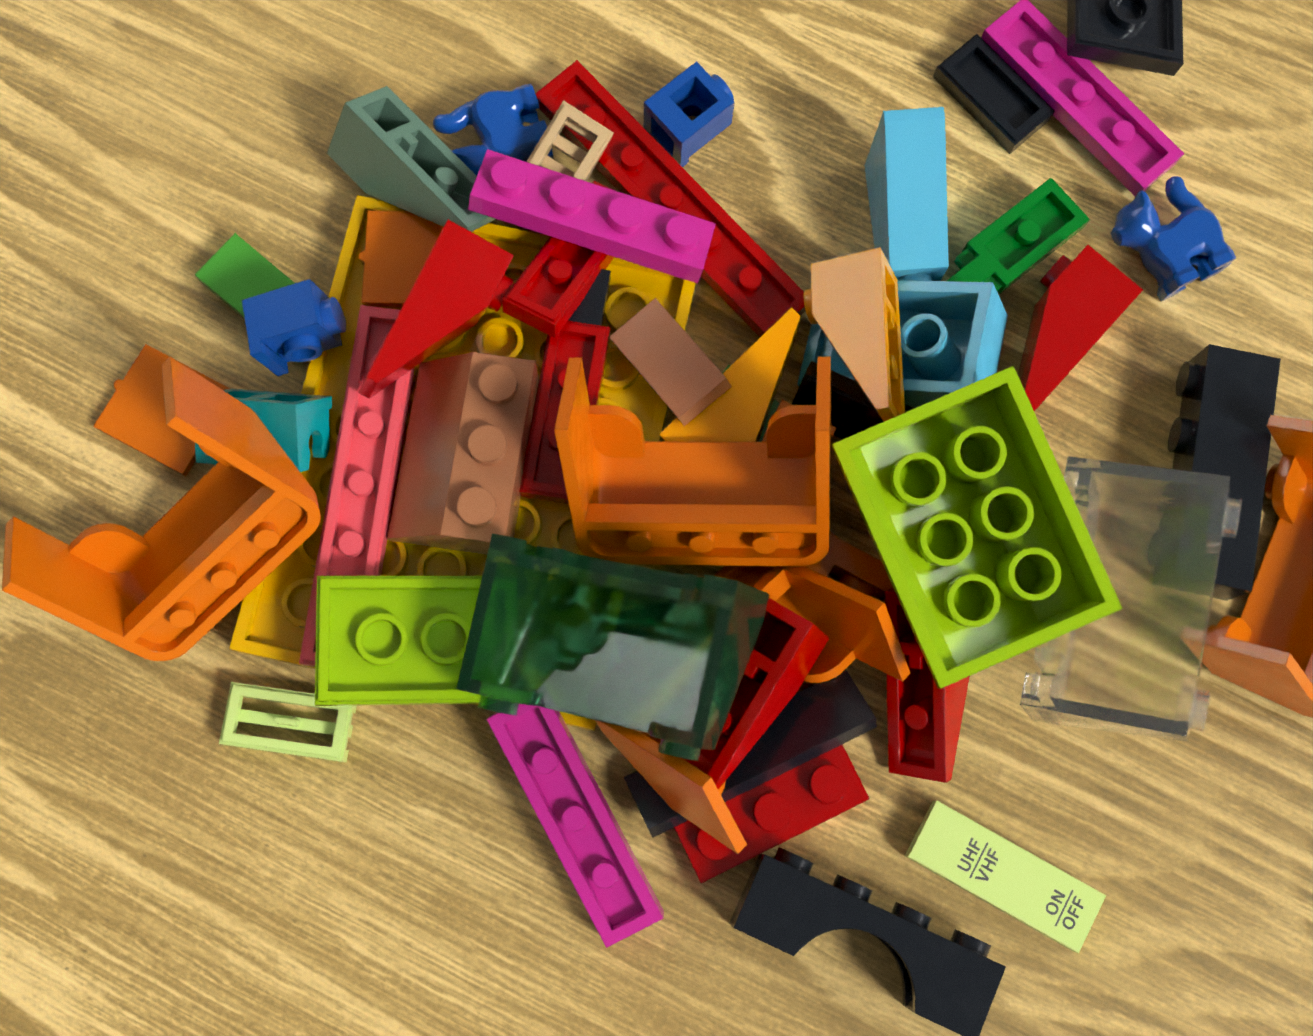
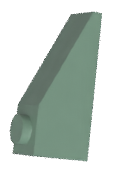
[327,86,495,232]

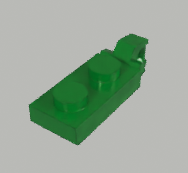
[947,178,1090,294]

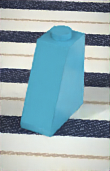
[864,107,949,281]

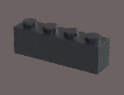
[1152,344,1281,601]

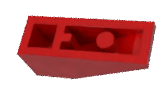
[358,219,514,399]
[1018,245,1143,411]
[885,588,970,783]
[665,592,829,790]

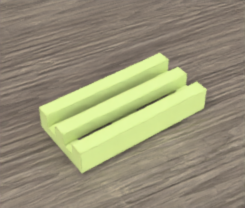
[219,682,357,762]

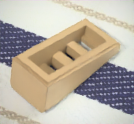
[527,100,614,181]

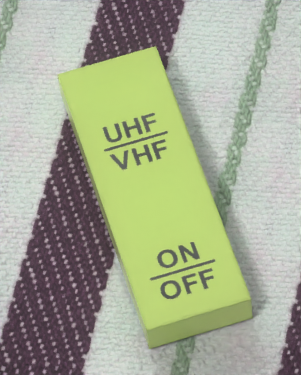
[905,801,1106,953]

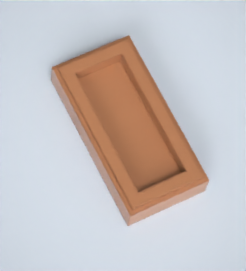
[609,298,732,426]

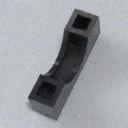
[729,847,1006,1036]

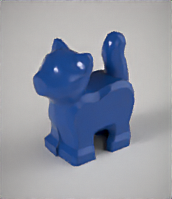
[433,84,553,176]
[1110,176,1236,302]

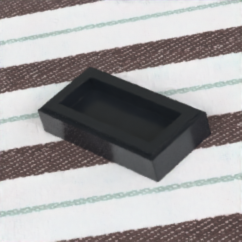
[933,34,1055,154]

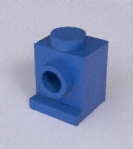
[643,61,735,167]
[242,279,347,376]

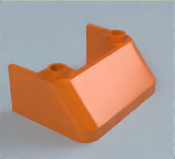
[2,356,321,661]
[554,356,831,567]
[1182,415,1313,718]
[588,566,910,854]

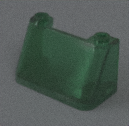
[456,533,770,761]

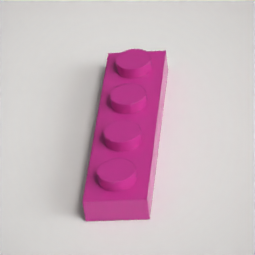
[981,0,1185,197]
[468,149,716,284]
[487,686,664,948]

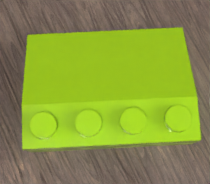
[831,366,1123,689]

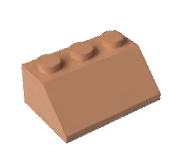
[387,352,539,558]

